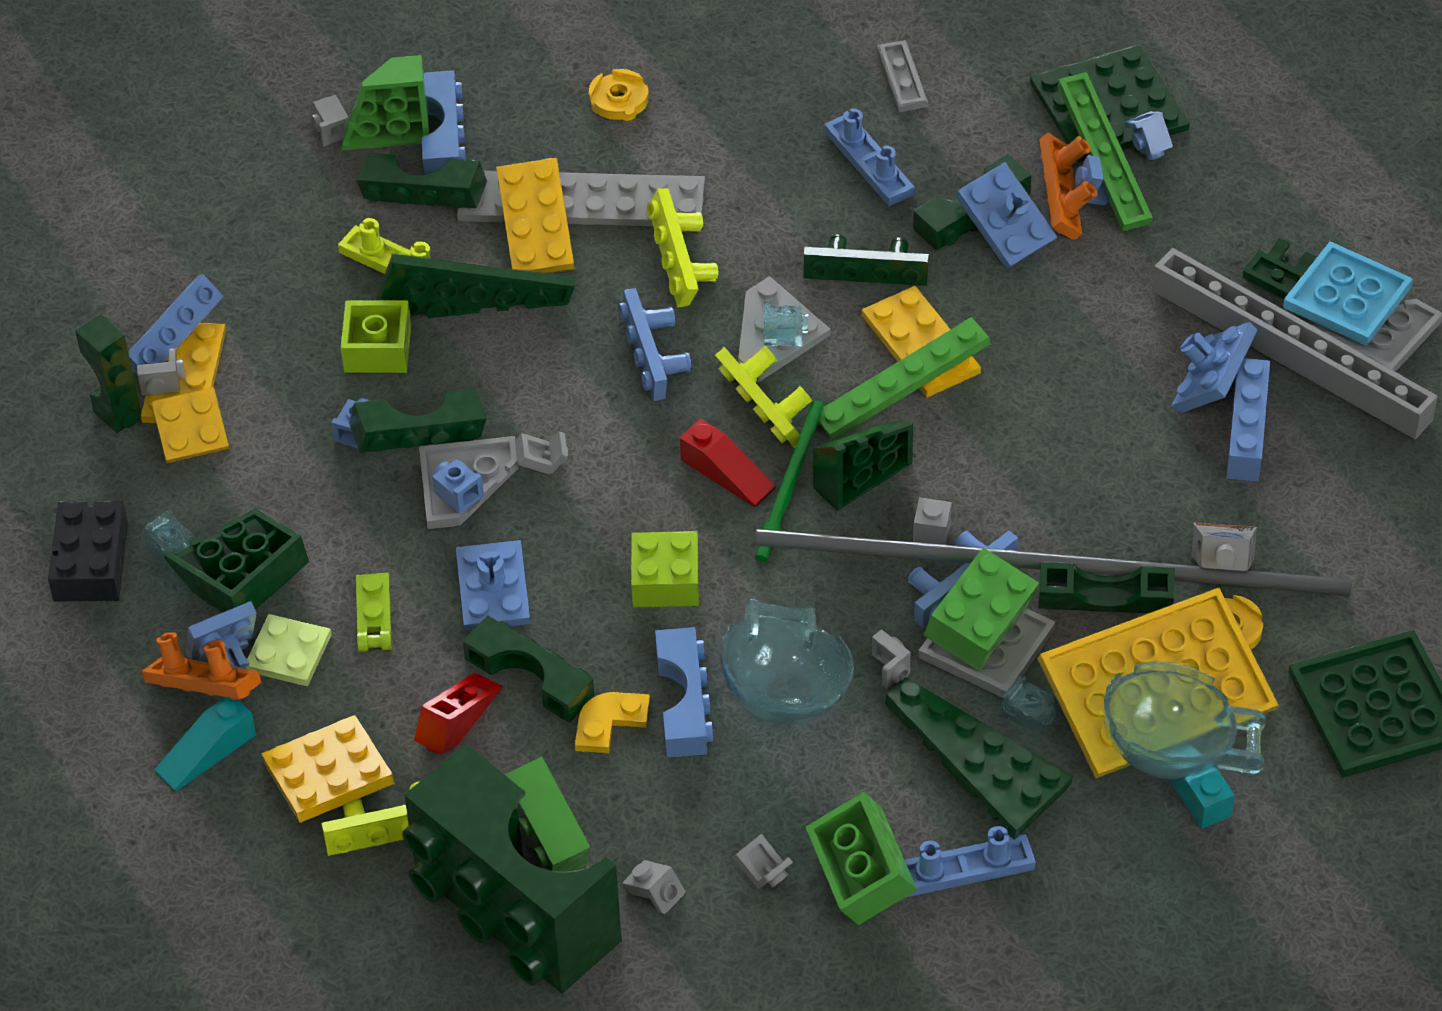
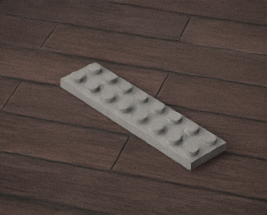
[457,171,705,226]

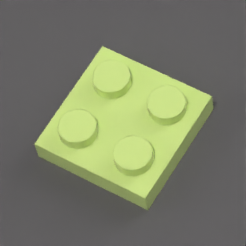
[246,614,331,686]

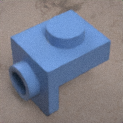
[1074,155,1109,206]

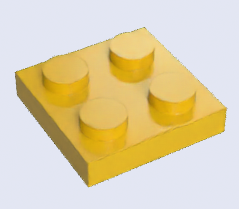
[151,387,229,463]

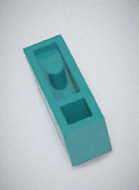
[154,697,256,792]
[1154,743,1235,829]

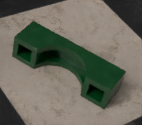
[356,153,487,208]
[913,154,1031,251]
[75,314,141,433]
[349,389,487,453]
[1038,562,1175,614]
[463,615,594,723]

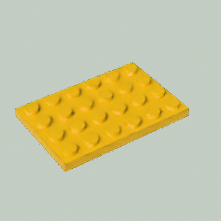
[1038,588,1279,778]

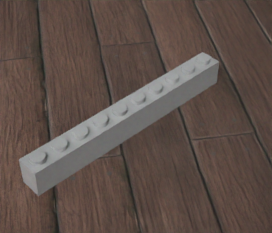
[1152,248,1437,440]

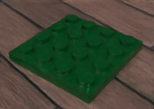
[1030,44,1190,163]
[1288,630,1442,778]

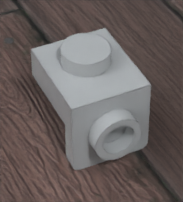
[137,348,185,395]
[515,431,568,474]
[872,629,911,689]
[732,834,793,889]
[622,860,685,914]

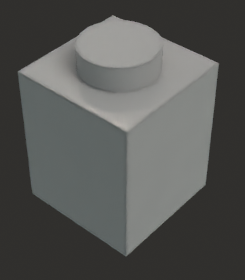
[913,497,952,545]

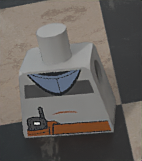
[1191,523,1257,571]

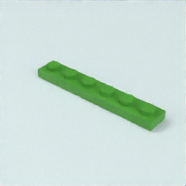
[1057,72,1153,232]
[818,317,990,440]

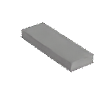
[877,40,928,112]

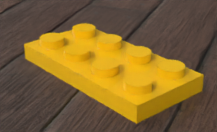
[496,158,575,273]
[862,286,981,398]
[141,323,226,423]

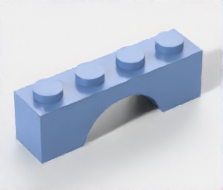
[422,70,466,174]
[1226,358,1270,482]
[655,627,713,758]

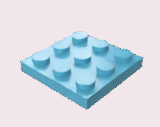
[1283,241,1413,346]

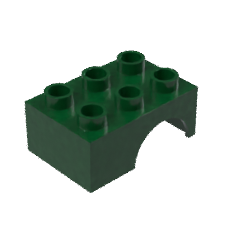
[402,744,622,994]

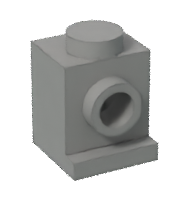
[311,94,349,146]

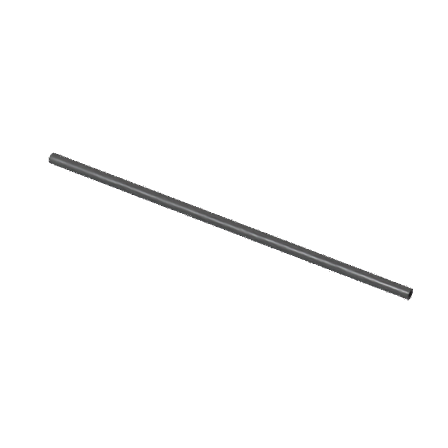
[755,529,1352,596]

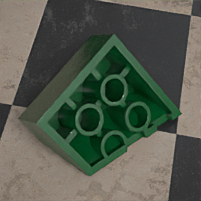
[813,420,913,511]
[164,508,309,612]

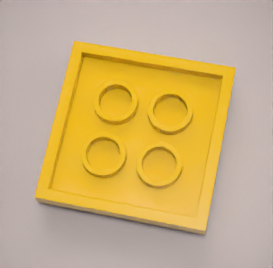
[261,715,395,823]

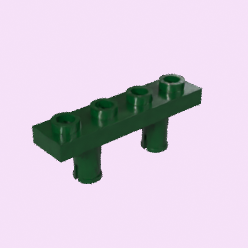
[803,234,929,286]

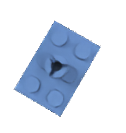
[954,162,1057,269]
[1172,322,1257,413]
[456,540,531,631]
[185,601,257,669]

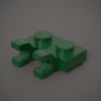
[1242,238,1317,299]

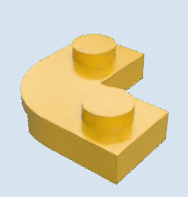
[575,692,650,753]

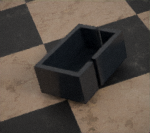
[48,501,128,602]

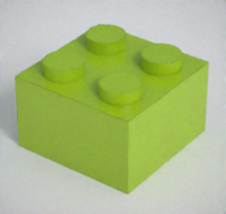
[341,301,411,373]
[631,531,699,607]

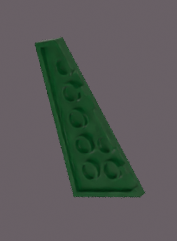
[376,254,575,319]
[885,677,1073,840]

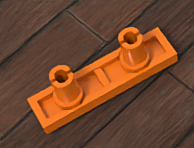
[1039,133,1097,239]
[141,632,262,700]

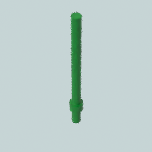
[755,400,824,562]

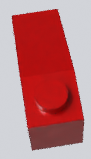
[680,418,776,507]
[414,672,503,755]

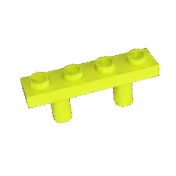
[647,188,718,307]
[338,218,430,274]
[715,346,813,448]
[322,781,420,856]

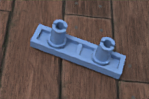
[824,109,915,207]
[128,274,224,373]
[618,288,691,401]
[908,531,1018,628]
[905,826,1036,898]

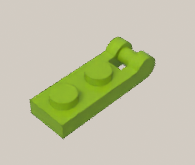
[356,573,392,653]

